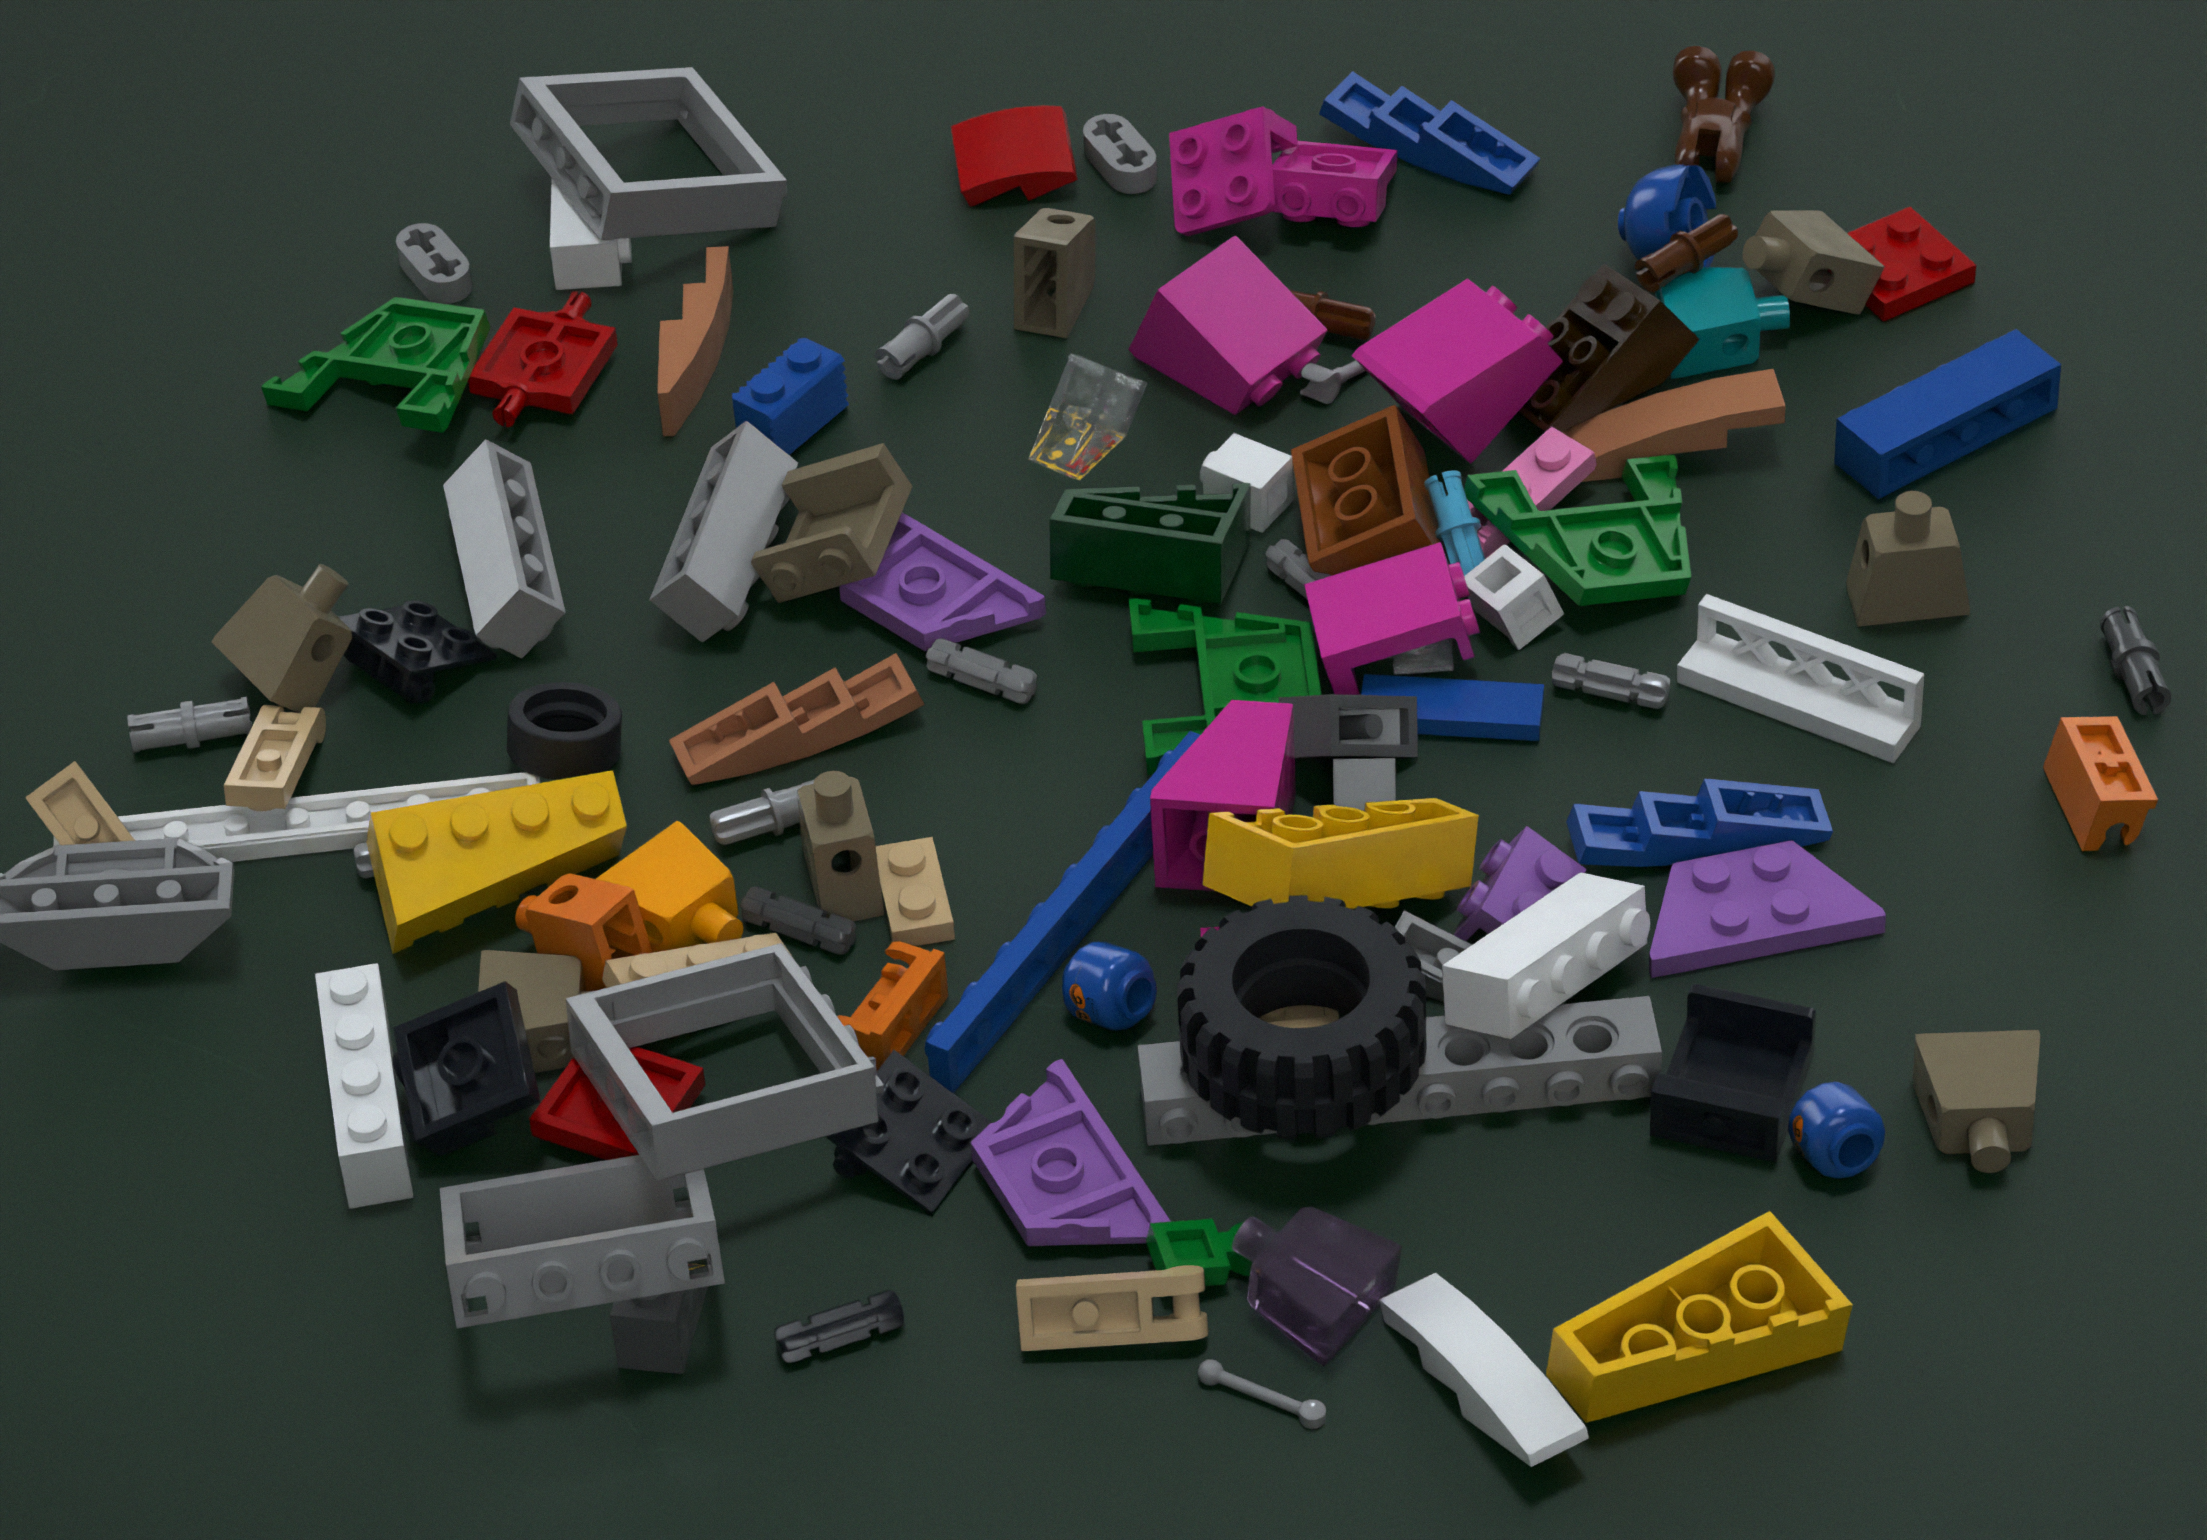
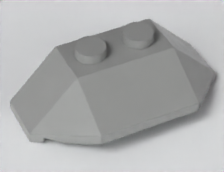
[0,838,235,970]

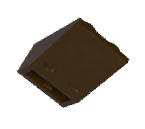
[1517,264,1700,432]

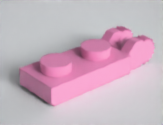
[1467,427,1597,558]

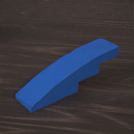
[1319,71,1541,195]
[1566,778,1833,867]

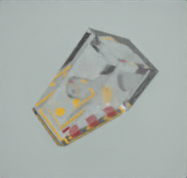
[1028,353,1147,481]

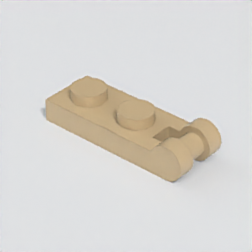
[224,705,326,811]
[1016,1265,1209,1351]

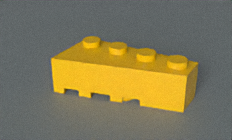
[366,770,627,954]
[1202,798,1479,910]
[1546,1211,1853,1423]

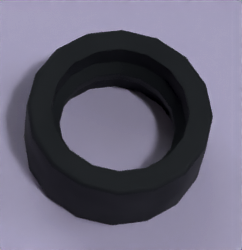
[506,682,622,780]

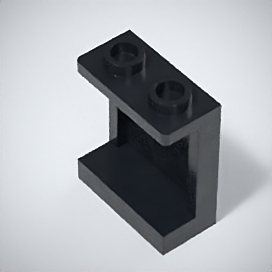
[1650,984,1816,1163]

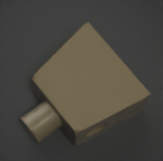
[1014,208,1096,338]
[1743,210,1885,315]
[1846,491,1970,627]
[211,564,352,713]
[797,771,884,921]
[478,950,592,1073]
[1912,1030,2040,1173]

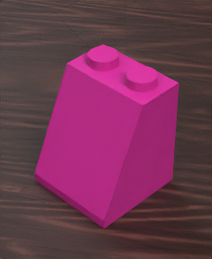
[1128,235,1328,415]
[1351,278,1563,464]
[1150,700,1296,891]

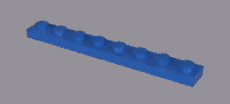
[925,731,1200,1093]

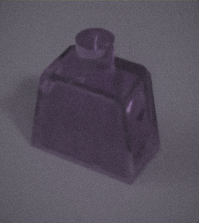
[1232,1207,1402,1367]

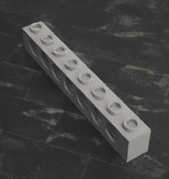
[1138,996,1662,1146]

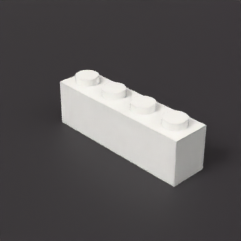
[1442,872,1650,1039]
[315,963,414,1209]

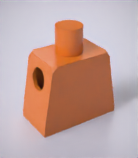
[515,873,653,991]

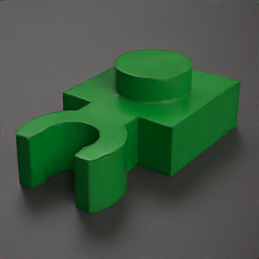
[1146,1218,1271,1286]

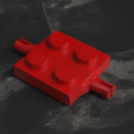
[468,291,618,427]

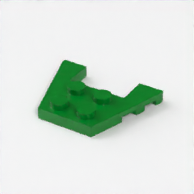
[261,297,491,433]
[1464,454,1691,606]
[1129,598,1322,776]

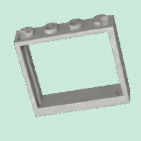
[510,67,787,240]
[566,943,884,1181]
[440,1155,725,1328]

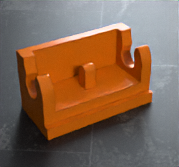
[2043,716,2158,851]
[837,941,949,1071]

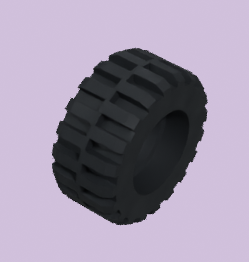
[1177,895,1427,1140]

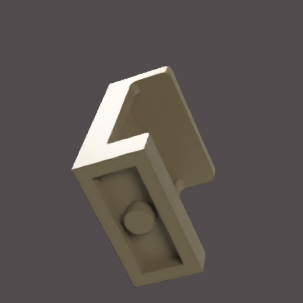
[751,443,912,603]

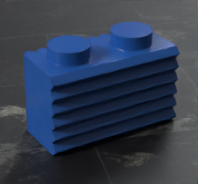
[732,338,849,455]

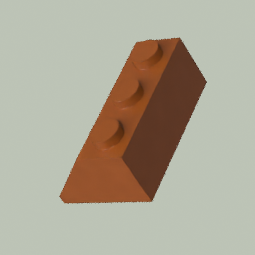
[1291,404,1441,575]

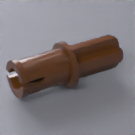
[1634,214,1738,293]
[1289,289,1376,340]

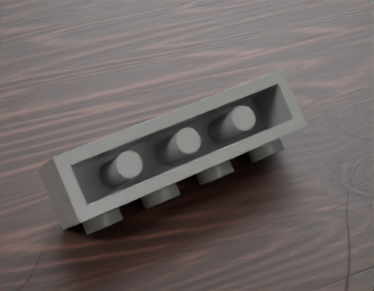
[649,421,798,643]
[443,439,566,658]

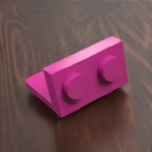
[1169,106,1298,236]

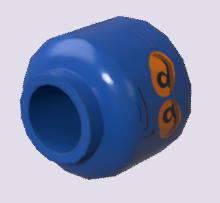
[1062,942,1157,1031]
[1788,1082,1886,1179]

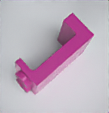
[1304,542,1480,695]

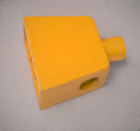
[596,821,743,952]

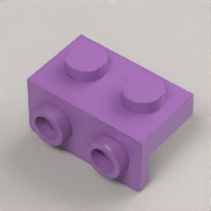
[1454,826,1587,941]

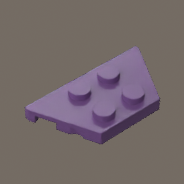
[839,512,1046,652]
[1649,840,1886,978]
[971,1059,1171,1246]

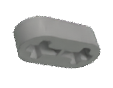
[1083,114,1157,194]
[396,223,473,304]

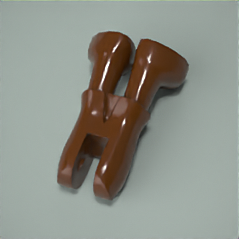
[1672,46,1775,183]

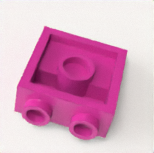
[1271,141,1398,227]

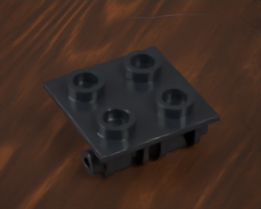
[339,600,497,704]
[826,1050,993,1215]

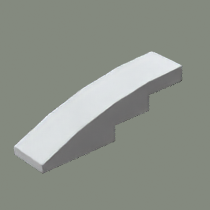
[1379,1273,1589,1467]

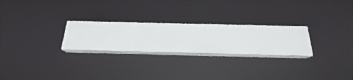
[53,772,541,862]

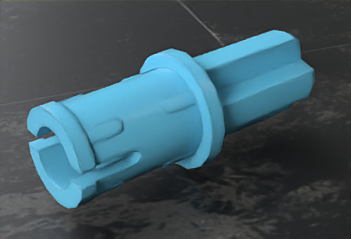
[1424,470,1485,576]

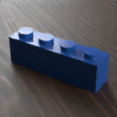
[1834,329,2061,499]

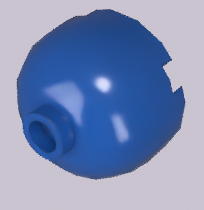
[1618,164,1717,267]

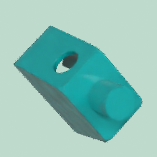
[1655,267,1790,379]

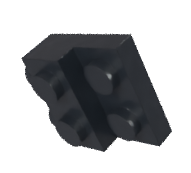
[393,981,541,1157]

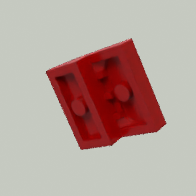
[951,105,1078,207]

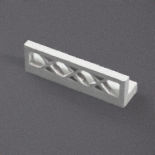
[1677,594,1924,763]

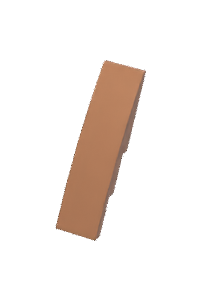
[658,246,734,437]
[1562,369,1786,482]
[669,653,925,785]

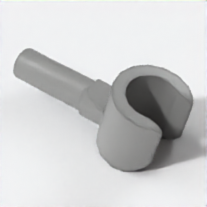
[1300,360,1365,404]

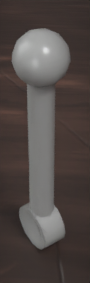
[1197,1359,1326,1429]

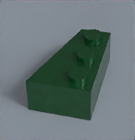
[1049,483,1251,604]

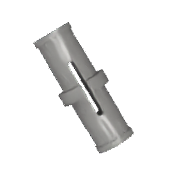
[127,696,252,753]

